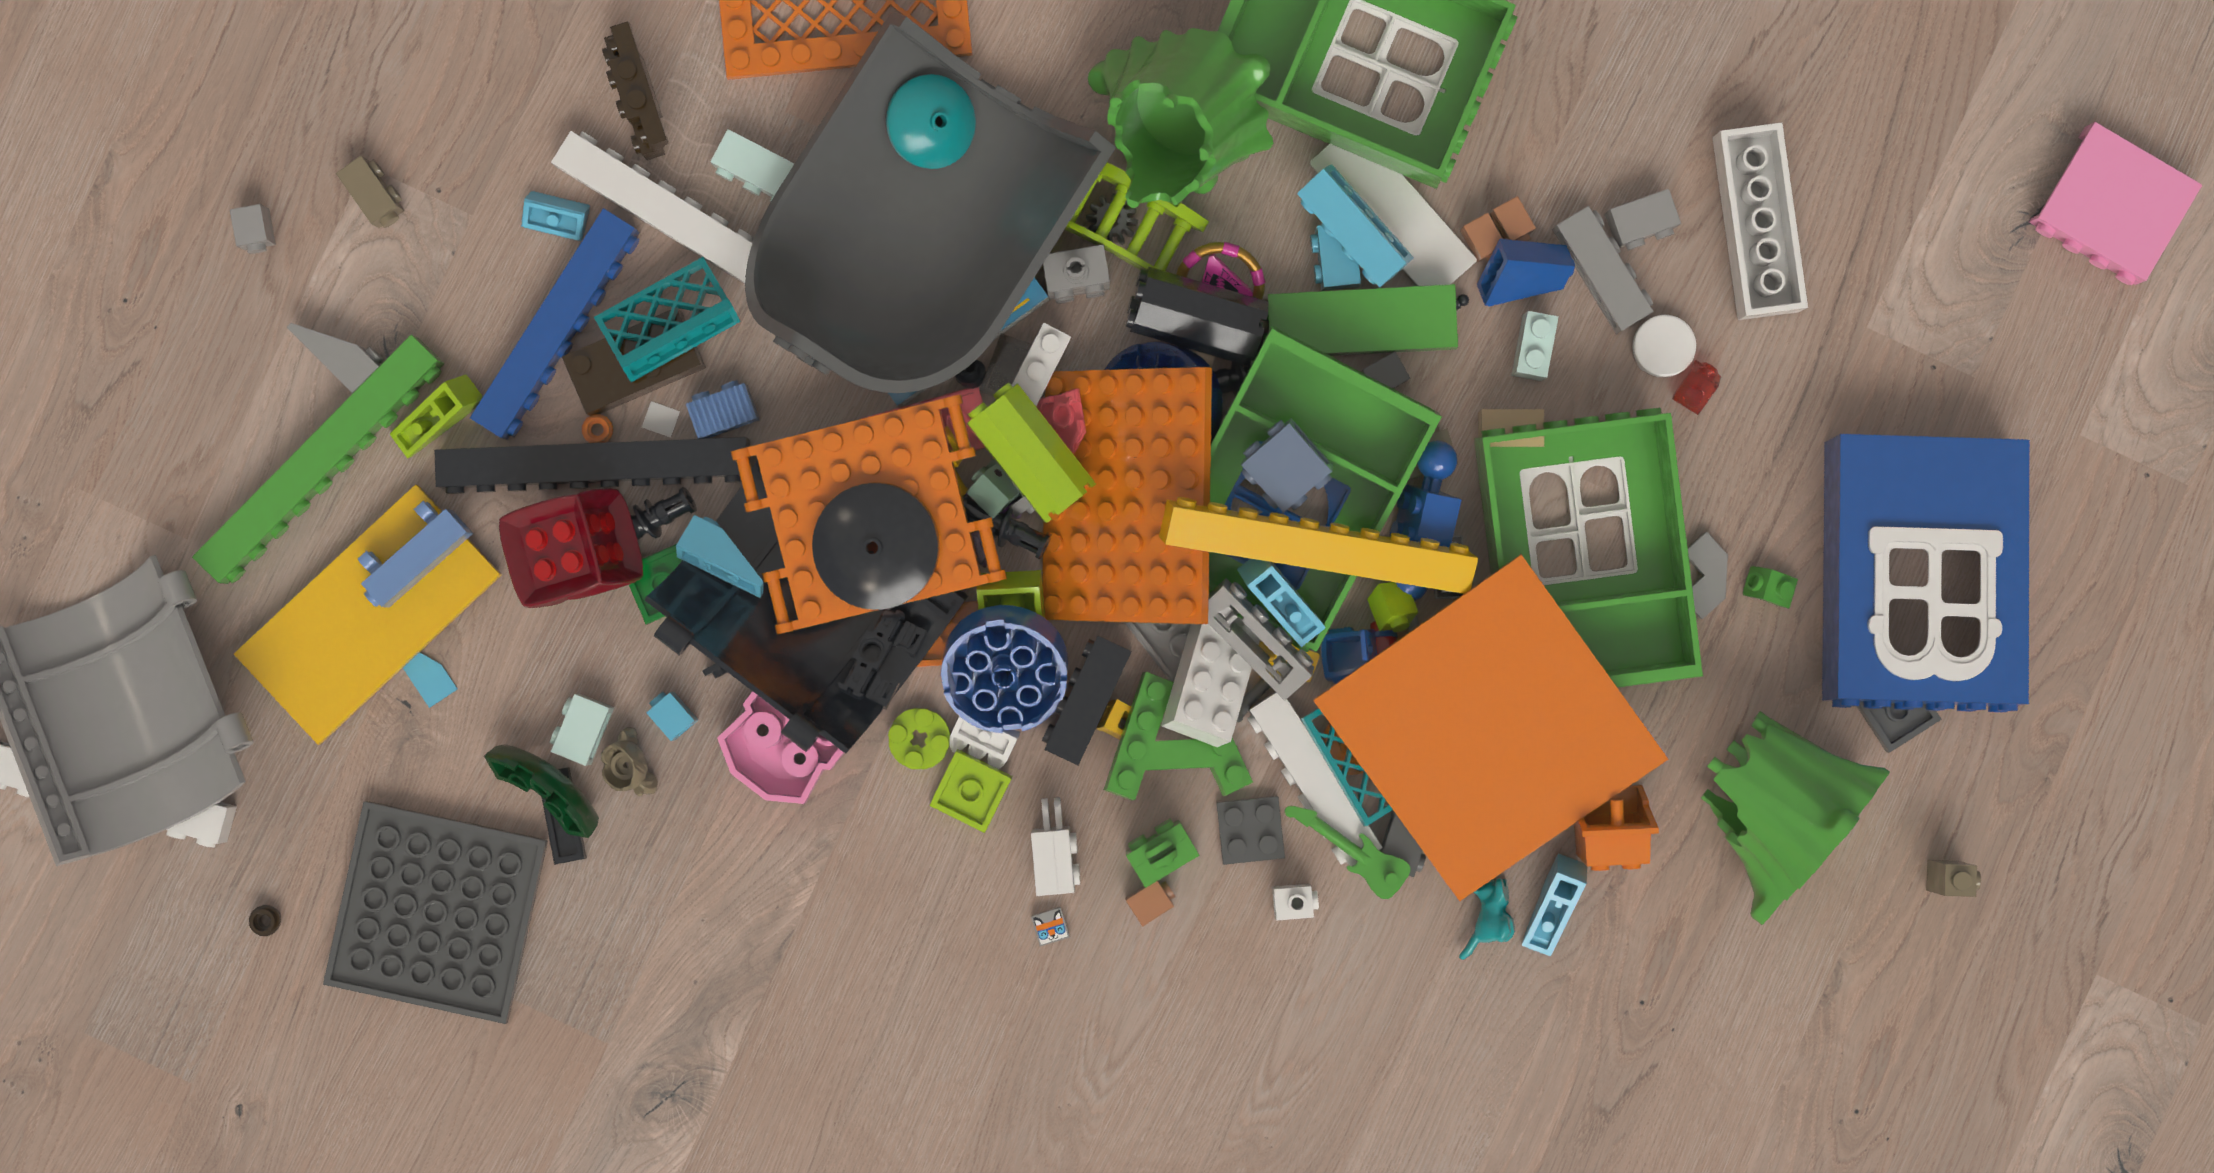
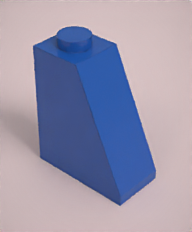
[1477,239,1575,306]

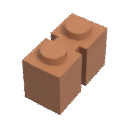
[1460,196,1536,262]

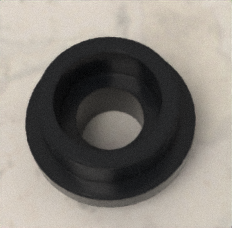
[955,360,986,389]

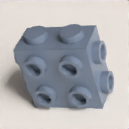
[1241,418,1333,513]

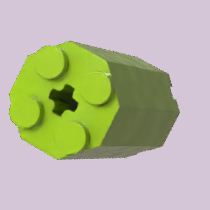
[967,382,1096,523]

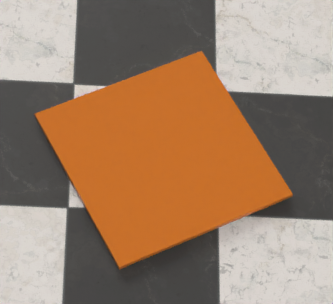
[1313,554,1669,901]

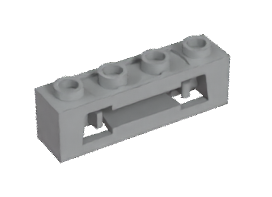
[1208,578,1314,701]

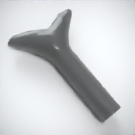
[1237,678,1271,723]

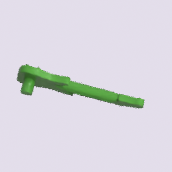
[1284,805,1411,899]

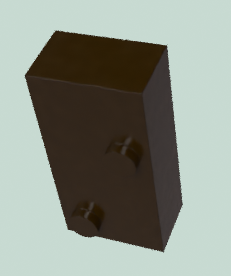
[562,310,706,416]

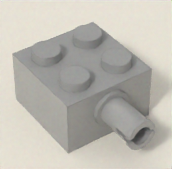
[1043,244,1110,304]

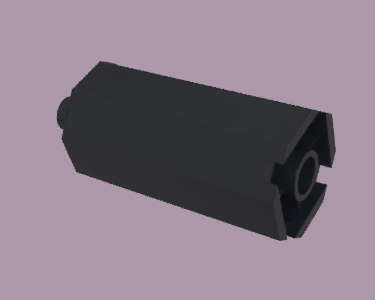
[1125,267,1269,366]

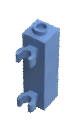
[358,501,473,608]

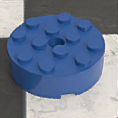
[941,605,1068,733]

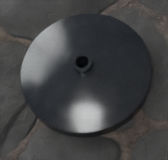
[812,483,940,610]

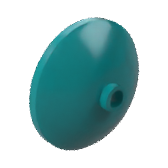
[886,74,976,169]

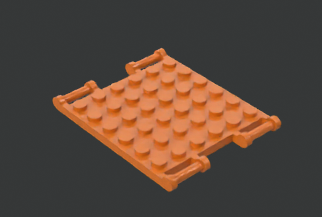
[731,394,1007,634]

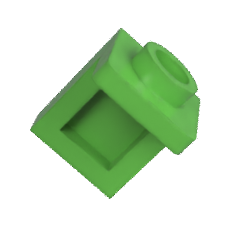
[1743,566,1798,609]

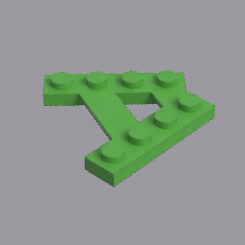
[1103,672,1253,801]

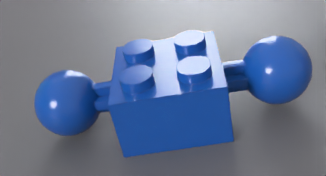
[1389,440,1462,601]

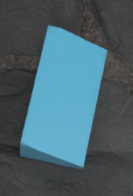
[521,191,590,241]

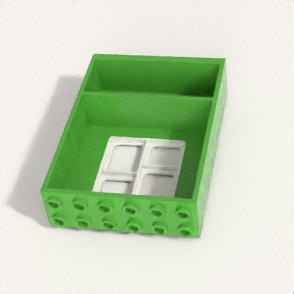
[1218,0,1518,189]
[1474,408,1703,688]

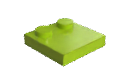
[929,749,1013,833]

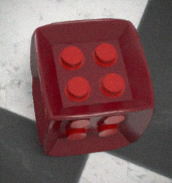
[499,488,643,608]

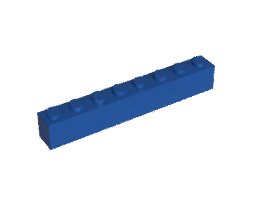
[470,208,640,440]

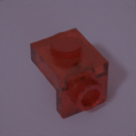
[1672,360,1721,415]

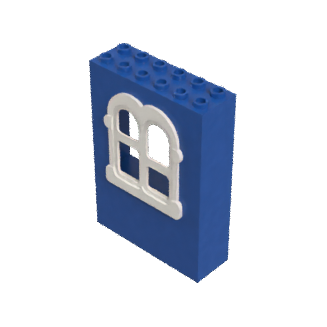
[1822,434,2030,713]

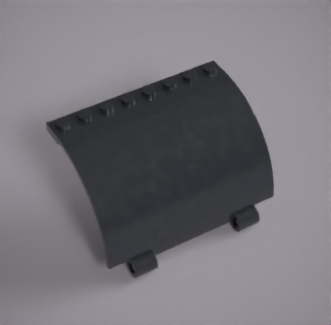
[644,460,968,754]

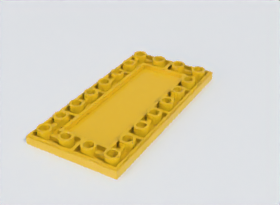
[234,484,502,745]

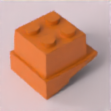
[1574,785,1659,871]

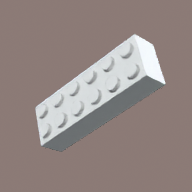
[1713,123,1808,320]

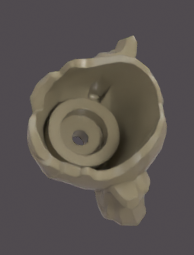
[601,727,658,797]

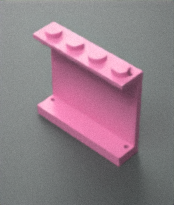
[2029,122,2202,285]

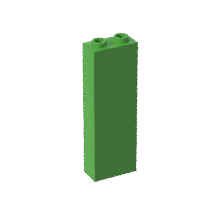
[1263,284,1458,356]

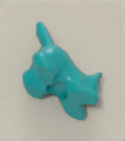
[1459,878,1515,960]

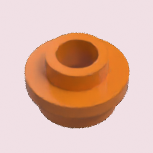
[582,414,613,443]

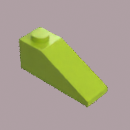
[390,374,483,459]

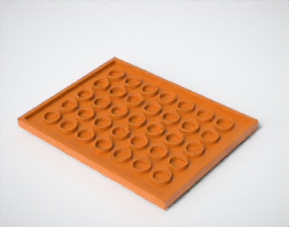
[1042,367,1212,624]

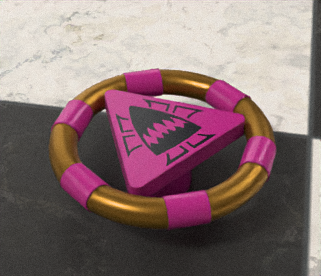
[1176,242,1265,300]

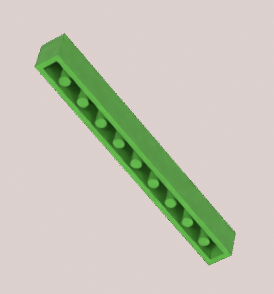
[192,335,445,584]

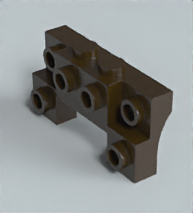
[602,21,669,161]

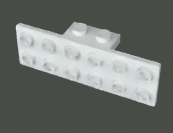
[1310,144,1477,286]

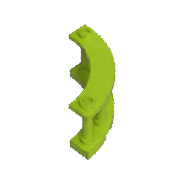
[1064,162,1209,271]

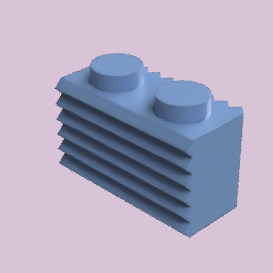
[686,380,760,439]

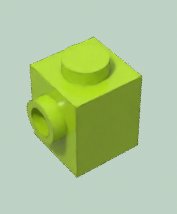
[1367,582,1419,632]

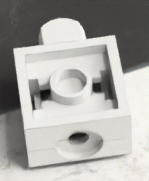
[1031,797,1080,896]

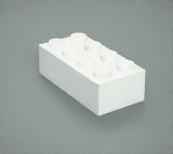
[1161,617,1260,747]

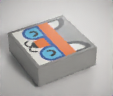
[1031,907,1070,946]

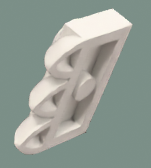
[950,716,1020,769]

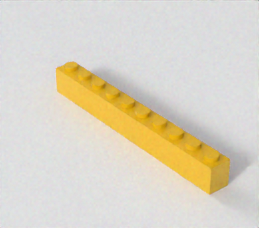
[1159,497,1478,594]

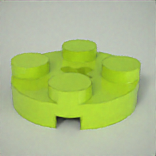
[888,708,950,770]

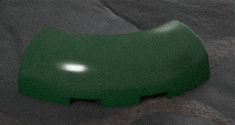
[484,744,599,838]

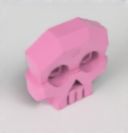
[717,691,844,804]

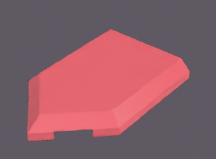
[1036,389,1086,455]

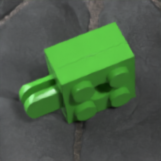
[1126,818,1200,888]

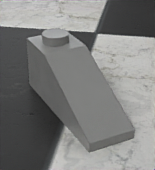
[287,323,383,393]

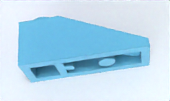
[676,515,763,598]
[1237,559,1326,647]
[1522,853,1587,957]

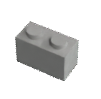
[1605,189,1681,250]

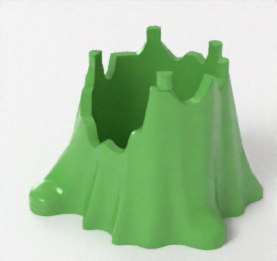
[1088,28,1274,208]
[1701,711,1890,925]

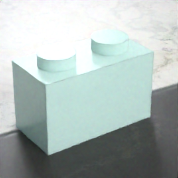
[1511,311,1559,381]
[550,694,615,766]

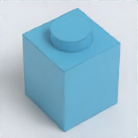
[646,692,698,741]

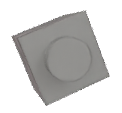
[230,204,276,254]

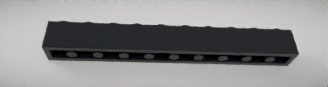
[434,437,751,494]

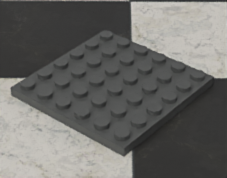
[323,801,548,1024]

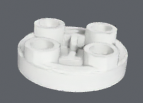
[1632,315,1696,377]

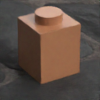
[1125,881,1176,927]

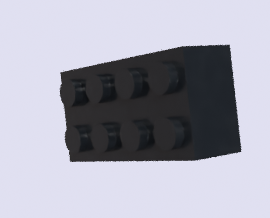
[1042,636,1132,766]

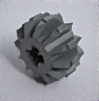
[1086,193,1138,245]

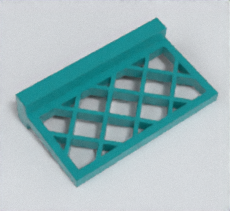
[594,257,741,382]
[1301,708,1393,827]

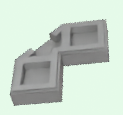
[1688,532,1728,619]

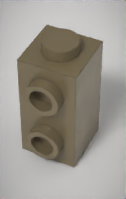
[336,156,404,228]
[1926,860,1981,897]

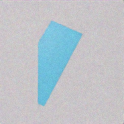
[403,652,458,708]

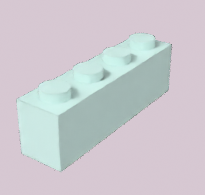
[710,129,794,202]

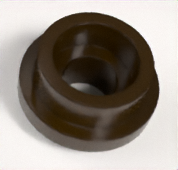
[249,905,281,936]

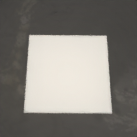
[642,401,680,438]

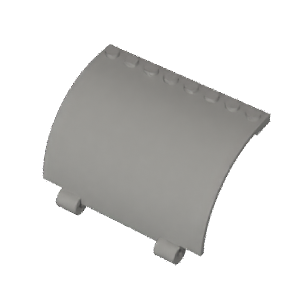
[0,555,254,866]

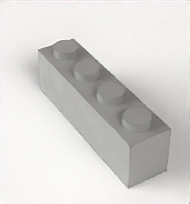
[1552,206,1654,334]

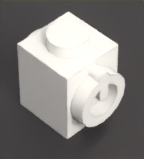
[1272,884,1319,921]

